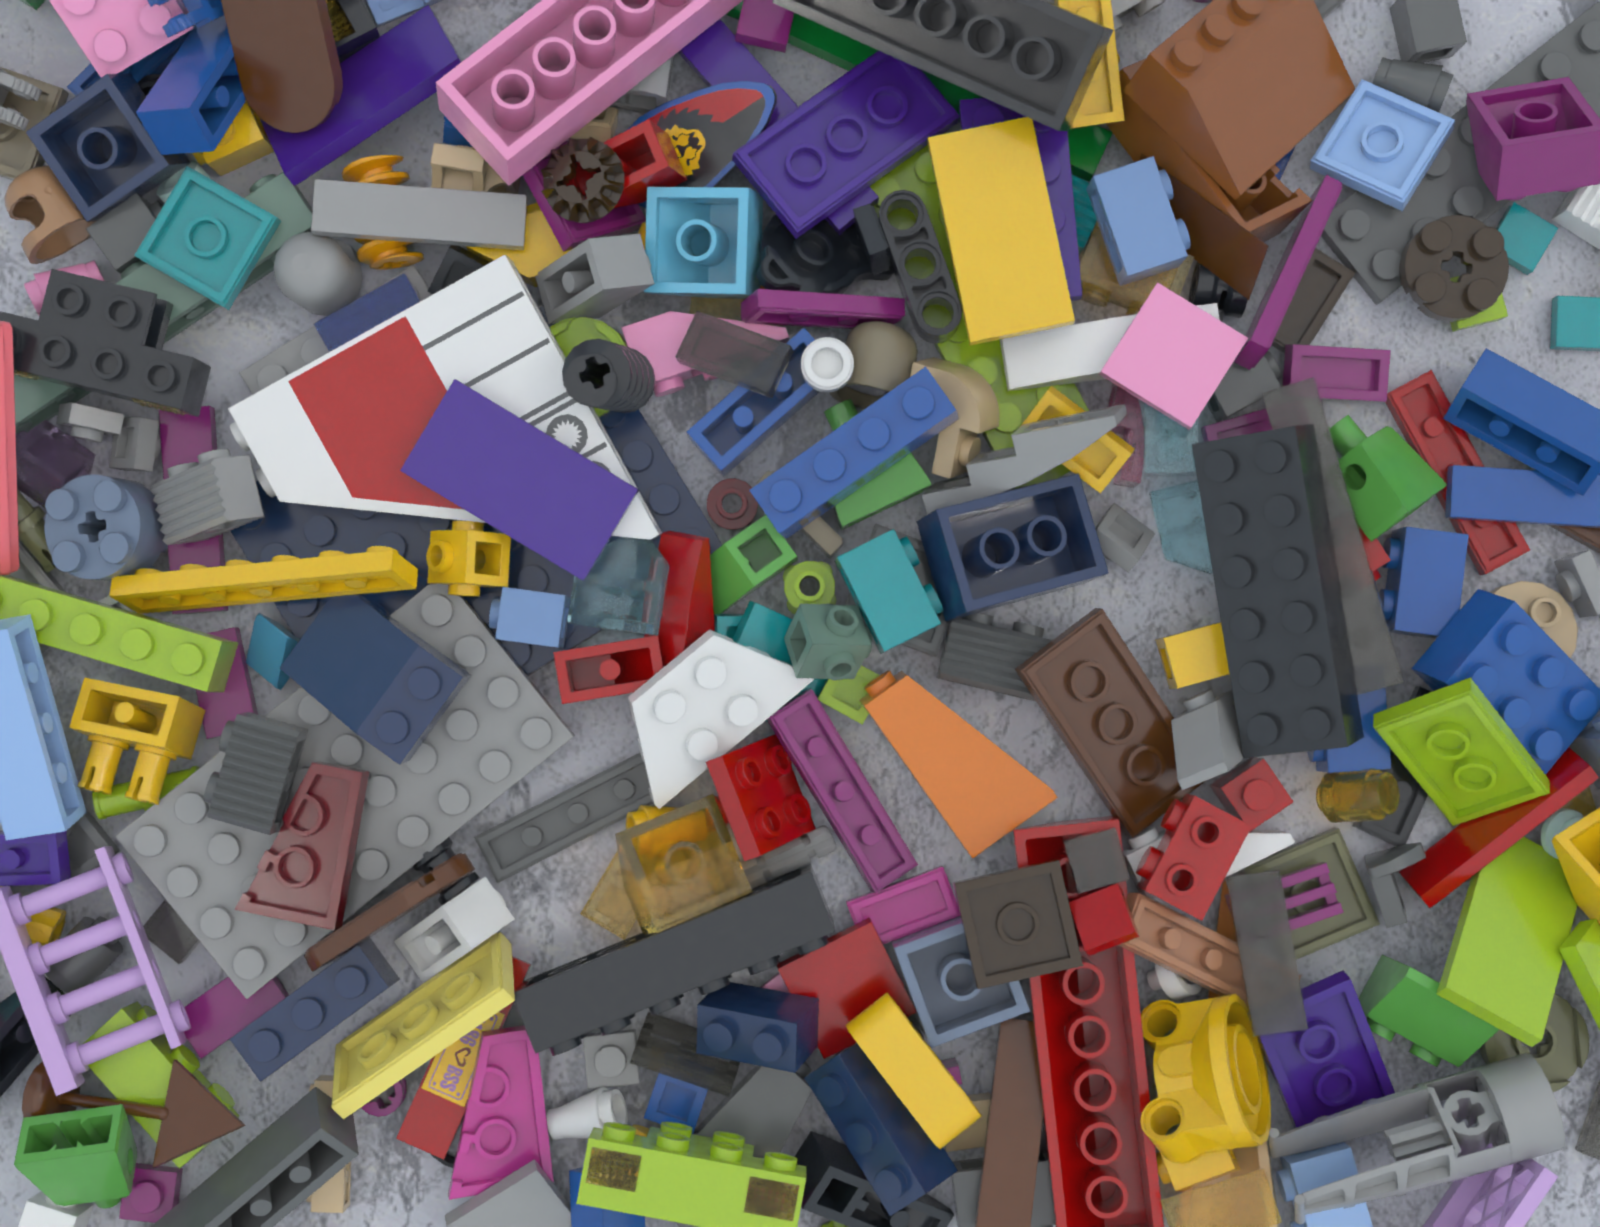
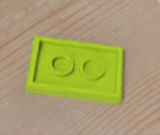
[1373,677,1550,826]

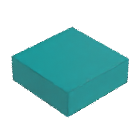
[1496,202,1558,275]
[1550,295,1600,352]

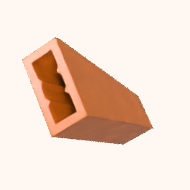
[859,670,1058,859]

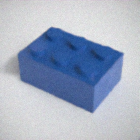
[1411,589,1600,775]

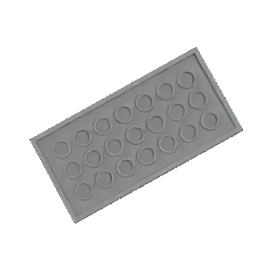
[115,583,575,999]

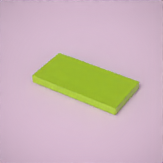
[1436,837,1577,1047]

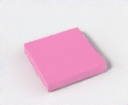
[1099,282,1248,430]

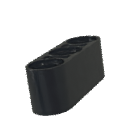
[878,190,962,344]

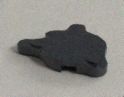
[756,214,894,294]

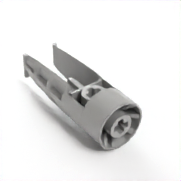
[1269,1053,1565,1224]

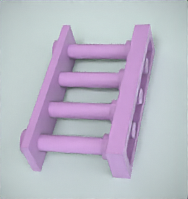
[0,846,191,1096]

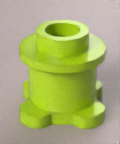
[783,561,837,615]

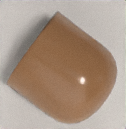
[4,166,96,264]

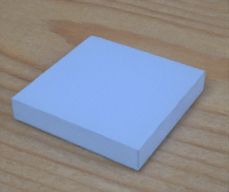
[1310,79,1455,211]

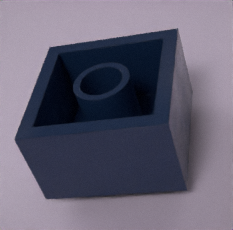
[26,74,191,222]

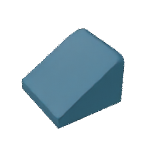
[246,613,300,690]

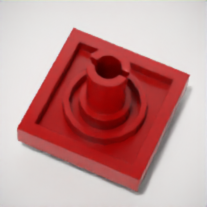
[704,734,816,861]

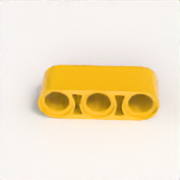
[845,993,982,1149]

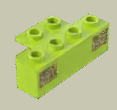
[576,1122,806,1227]

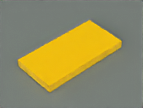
[927,117,1075,346]

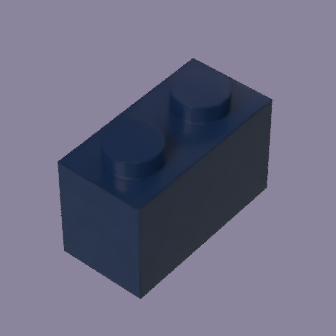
[696,982,819,1073]

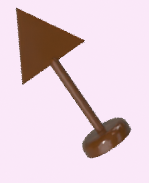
[22,1060,246,1168]

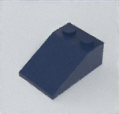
[280,594,471,765]

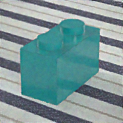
[834,529,943,654]

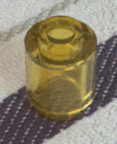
[1316,768,1400,823]

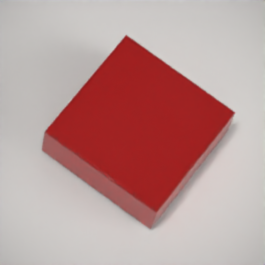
[1069,883,1139,956]

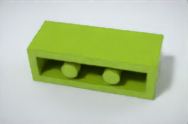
[83,1001,240,1169]

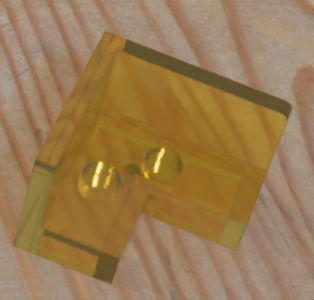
[1160,1168,1283,1227]

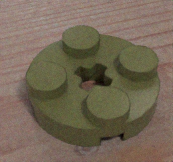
[1480,993,1589,1092]

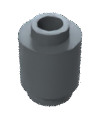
[45,916,123,993]

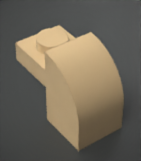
[910,357,1000,479]

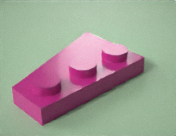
[448,1025,554,1200]

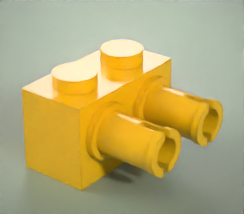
[69,677,206,805]

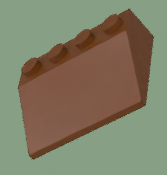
[1123,0,1355,201]

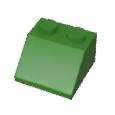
[1358,954,1499,1067]

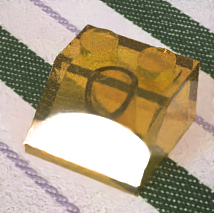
[615,794,753,934]

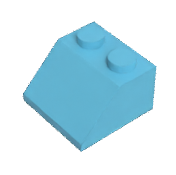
[644,187,763,299]

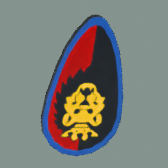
[627,81,777,209]

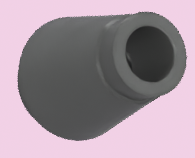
[1372,57,1454,112]

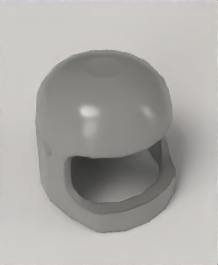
[273,231,363,316]

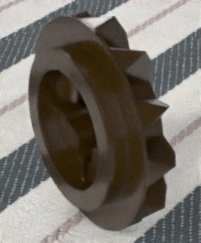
[541,137,625,223]

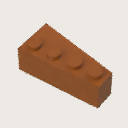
[1106,58,1313,242]

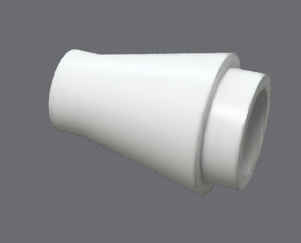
[546,1087,628,1140]

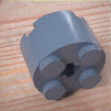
[44,474,168,581]

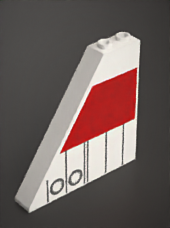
[228,255,662,540]

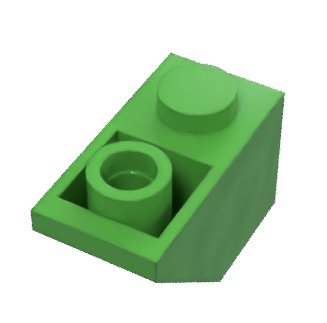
[710,514,798,614]

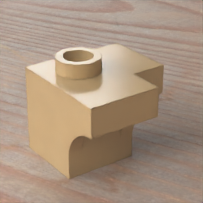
[430,143,521,194]

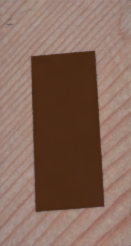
[1139,153,1269,300]

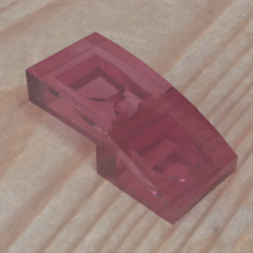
[1108,383,1144,488]

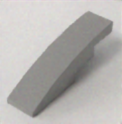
[922,404,1127,514]

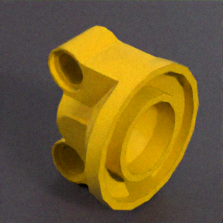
[1140,993,1271,1163]

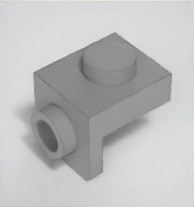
[1554,550,1600,618]

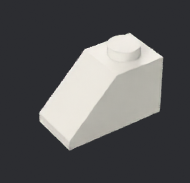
[394,877,515,983]

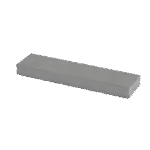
[311,179,527,250]

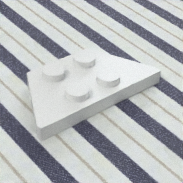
[628,629,814,809]

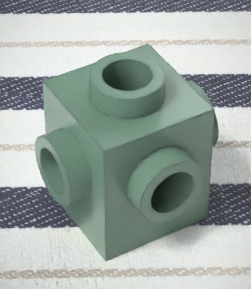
[784,604,872,680]

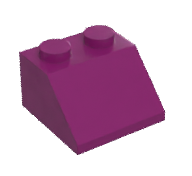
[1466,77,1600,201]

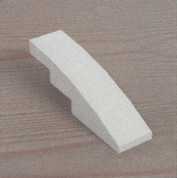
[1000,303,1220,391]

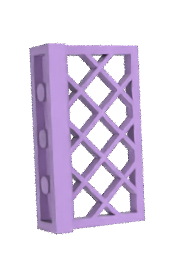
[1422,1143,1558,1227]

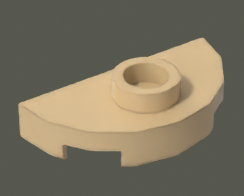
[1490,581,1578,658]

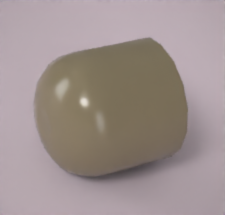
[829,321,918,409]

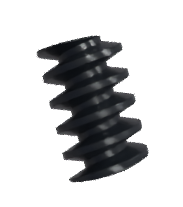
[562,339,656,413]

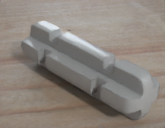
[737,825,836,889]

